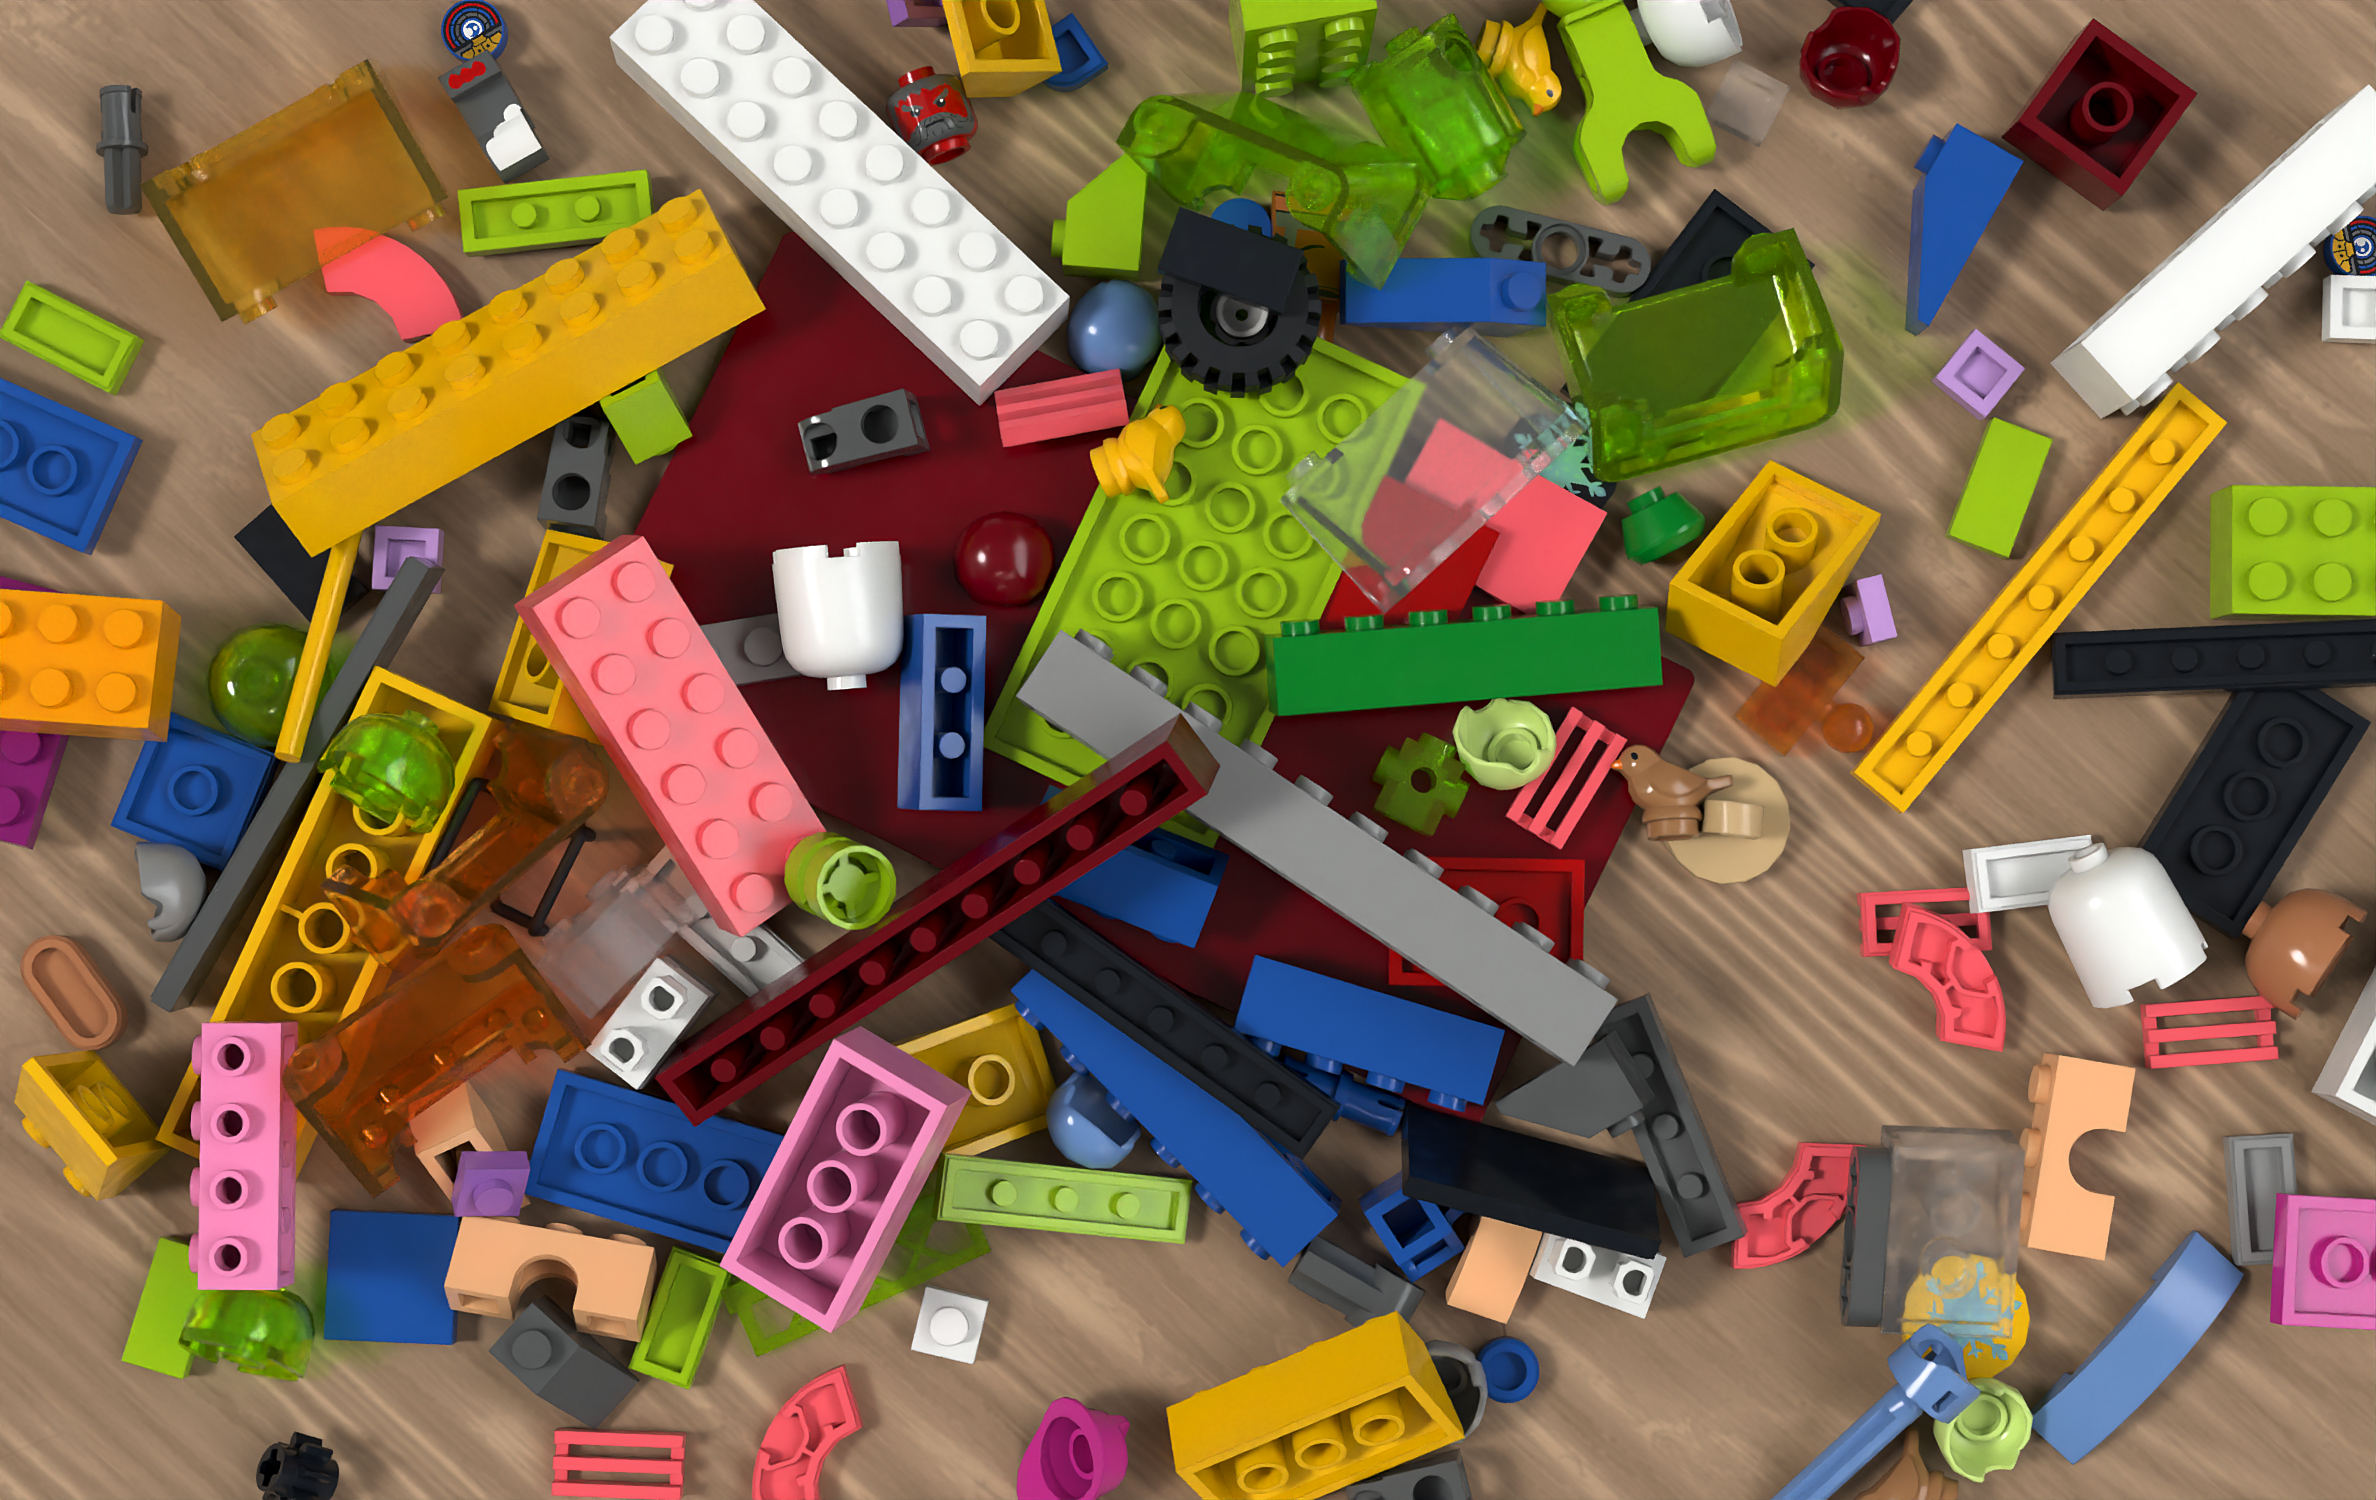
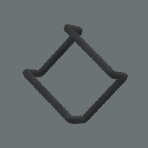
[423,777,596,937]

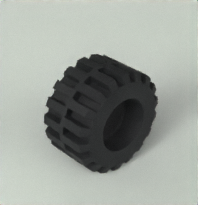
[1158,224,1322,398]

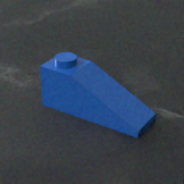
[1905,123,2024,336]
[1340,258,1546,338]

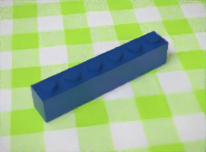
[1010,968,1342,1267]

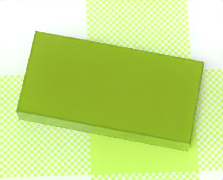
[0,280,145,396]
[1945,417,2053,560]
[121,1235,215,1379]
[628,1245,733,1390]

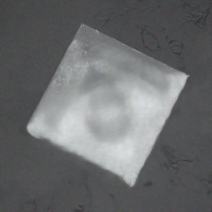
[534,863,701,1020]

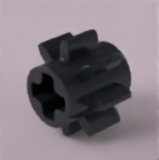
[256,1432,339,1500]

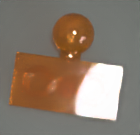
[1731,623,1874,757]

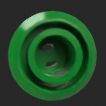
[1621,485,1706,566]

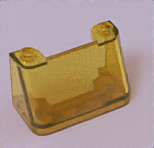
[139,59,450,325]

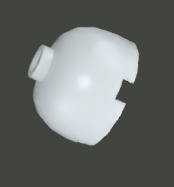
[1629,0,1743,67]

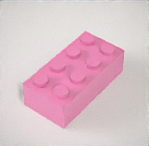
[719,1026,972,1333]

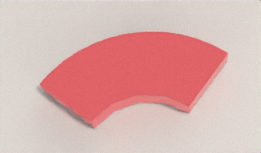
[314,228,464,343]
[1888,902,2006,1052]
[1730,1141,1866,1269]
[752,1364,864,1500]

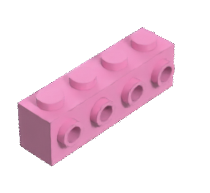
[189,1021,298,1290]

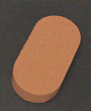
[20,935,128,1050]

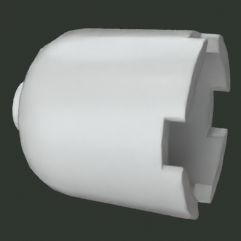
[772,541,904,690]
[2048,843,2208,1008]

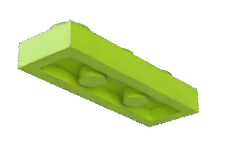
[457,169,654,257]

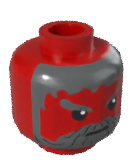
[886,66,978,166]

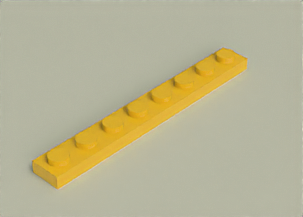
[1850,382,2227,814]

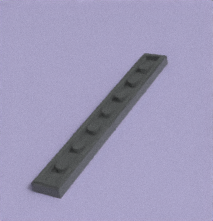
[150,556,445,1013]

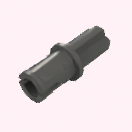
[96,85,148,215]

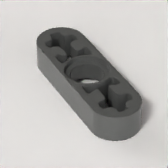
[1468,205,1651,298]
[1839,1146,1892,1327]

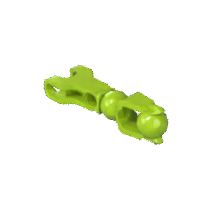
[1541,0,1716,206]

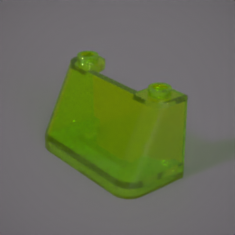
[1115,91,1430,291]
[1546,228,1844,482]

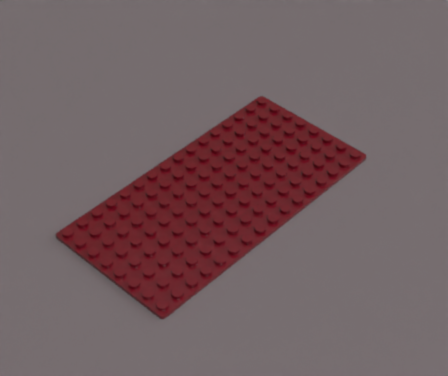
[633,232,1695,1123]

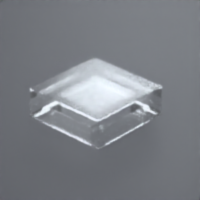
[1706,58,1790,147]

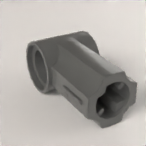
[1288,1235,1426,1327]

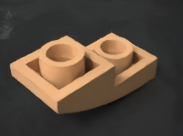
[1445,1214,1543,1324]

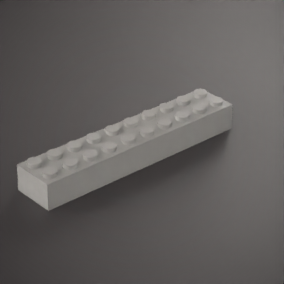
[1016,628,1618,1066]

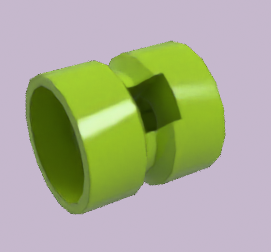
[784,832,896,930]

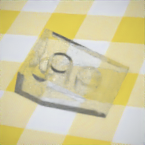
[1879,1125,2025,1339]

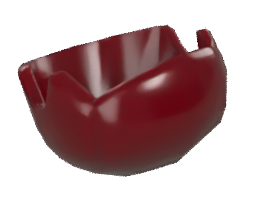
[1799,6,1901,110]
[952,511,1055,608]

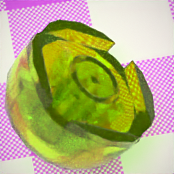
[205,621,338,748]
[317,710,456,833]
[178,1286,315,1382]

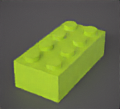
[1228,0,1378,98]
[2210,485,2376,622]

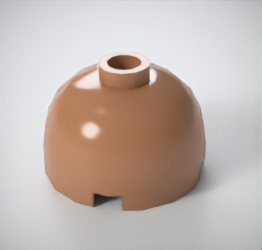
[2242,888,2368,1020]

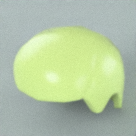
[1452,698,1557,791]
[1933,1377,2033,1483]

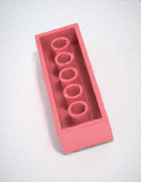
[514,534,826,937]

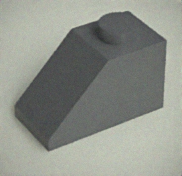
[1495,1030,1655,1139]
[488,1295,640,1430]

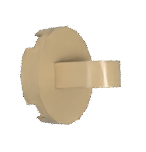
[1664,757,1790,884]

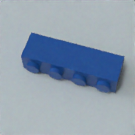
[1233,955,1505,1112]

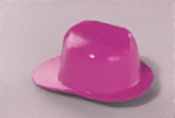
[1016,1397,1130,1500]

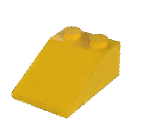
[1665,460,1881,688]
[890,1002,1057,1172]
[14,1050,173,1201]

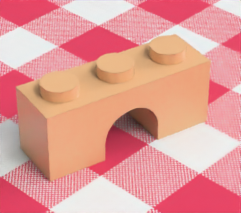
[2007,1053,2136,1261]
[444,1216,658,1342]

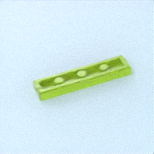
[932,1152,1192,1244]

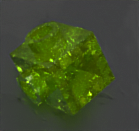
[1371,733,1470,837]

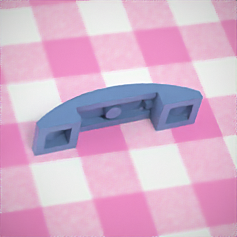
[2031,1230,2244,1465]

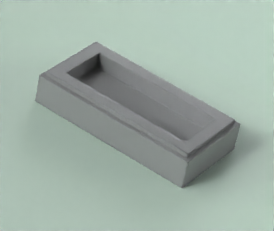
[2223,1132,2297,1266]

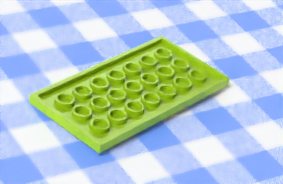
[983,291,1427,848]

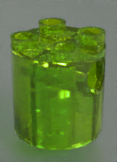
[1346,13,1528,202]

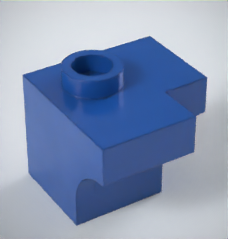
[1358,1170,1465,1283]

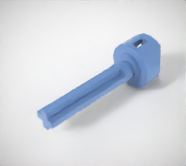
[1770,1323,1981,1500]

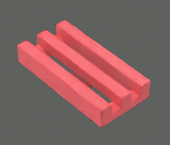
[994,368,1130,447]
[1504,707,1627,850]
[1857,887,1992,957]
[2140,995,2279,1069]
[551,1428,686,1500]

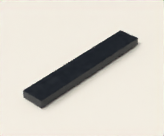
[2050,619,2376,699]
[988,897,1341,1160]

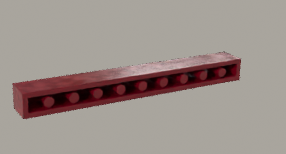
[655,713,1220,1127]

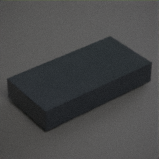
[1158,207,1304,317]
[234,503,370,623]

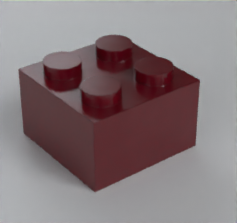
[2001,18,2198,211]

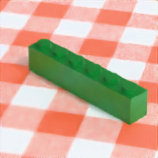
[1264,594,1663,716]

